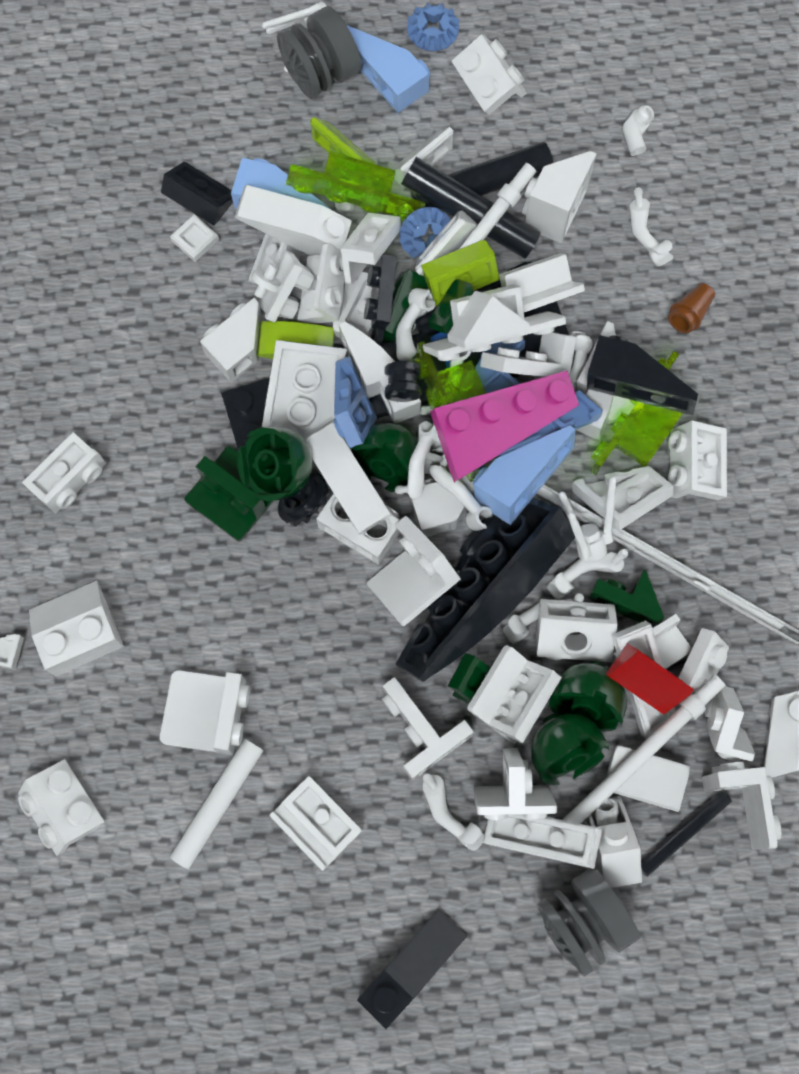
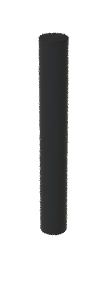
[641,790,732,877]

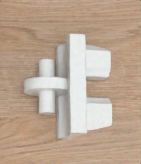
[251,250,314,322]

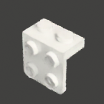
[160,670,250,755]
[702,762,782,850]

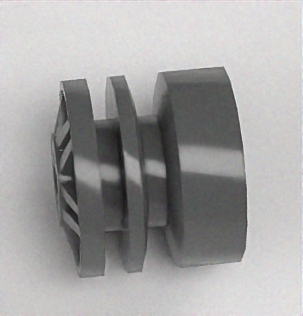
[277,6,362,99]
[536,868,641,977]

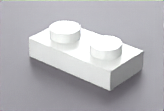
[679,628,729,695]

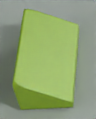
[310,117,375,178]
[421,240,500,306]

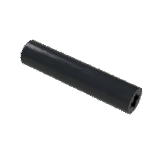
[410,142,554,210]
[401,156,541,259]

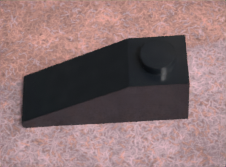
[587,335,698,415]
[357,909,467,1029]

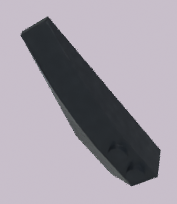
[396,498,575,682]

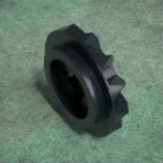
[278,473,330,527]

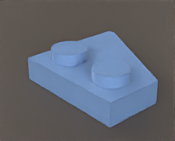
[334,356,377,448]

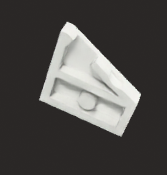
[572,466,674,531]

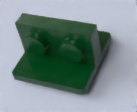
[184,446,274,542]

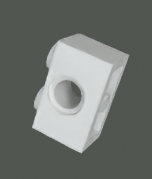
[536,599,617,663]

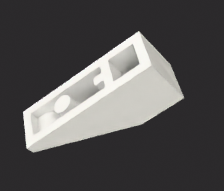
[234,185,352,256]

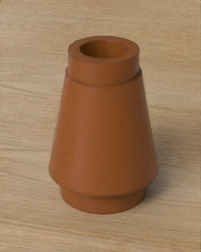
[668,283,715,334]

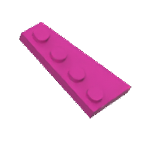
[430,371,579,483]

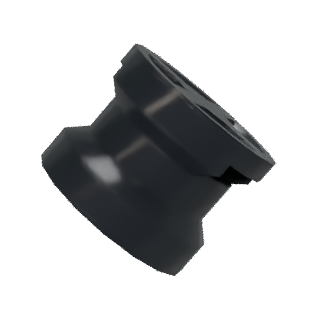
[384,361,421,402]

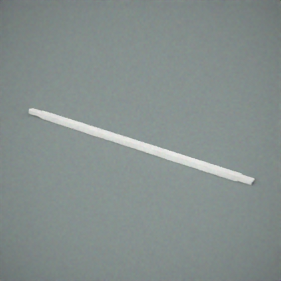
[484,458,799,644]

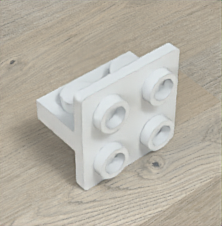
[467,645,562,744]
[473,748,557,820]

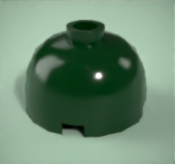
[352,423,418,492]
[237,426,313,502]
[549,661,628,732]
[531,713,610,786]

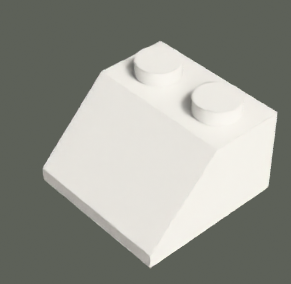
[522,151,597,243]
[29,581,124,676]

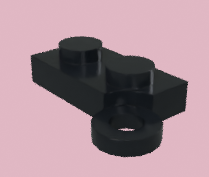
[364,254,396,346]

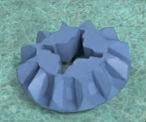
[407,2,459,51]
[399,207,450,258]

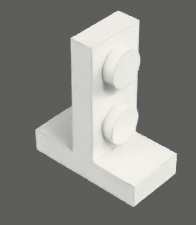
[480,332,577,380]
[381,677,474,781]

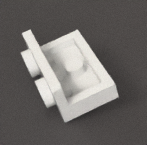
[452,34,527,115]
[22,432,106,514]
[705,686,755,762]
[18,759,104,856]

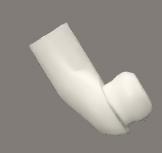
[622,105,654,156]

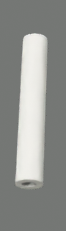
[169,739,263,870]

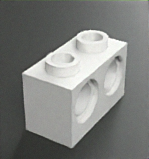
[316,493,400,565]

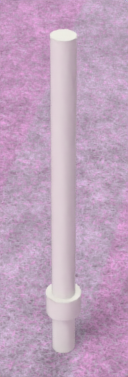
[412,163,537,331]
[562,675,726,824]

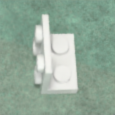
[367,516,461,626]

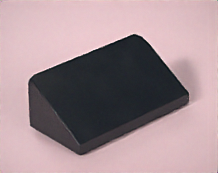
[161,161,233,226]

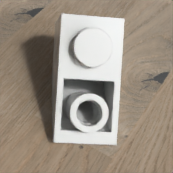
[200,298,262,383]
[409,470,479,537]
[586,796,642,888]

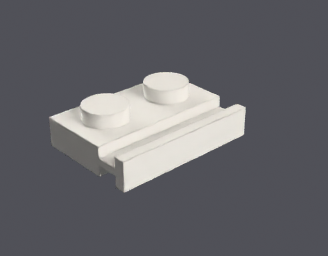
[269,776,363,871]

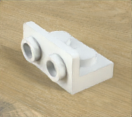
[297,243,345,324]
[668,421,727,500]

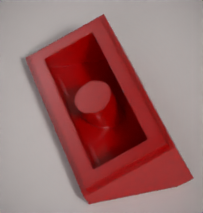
[606,643,694,715]

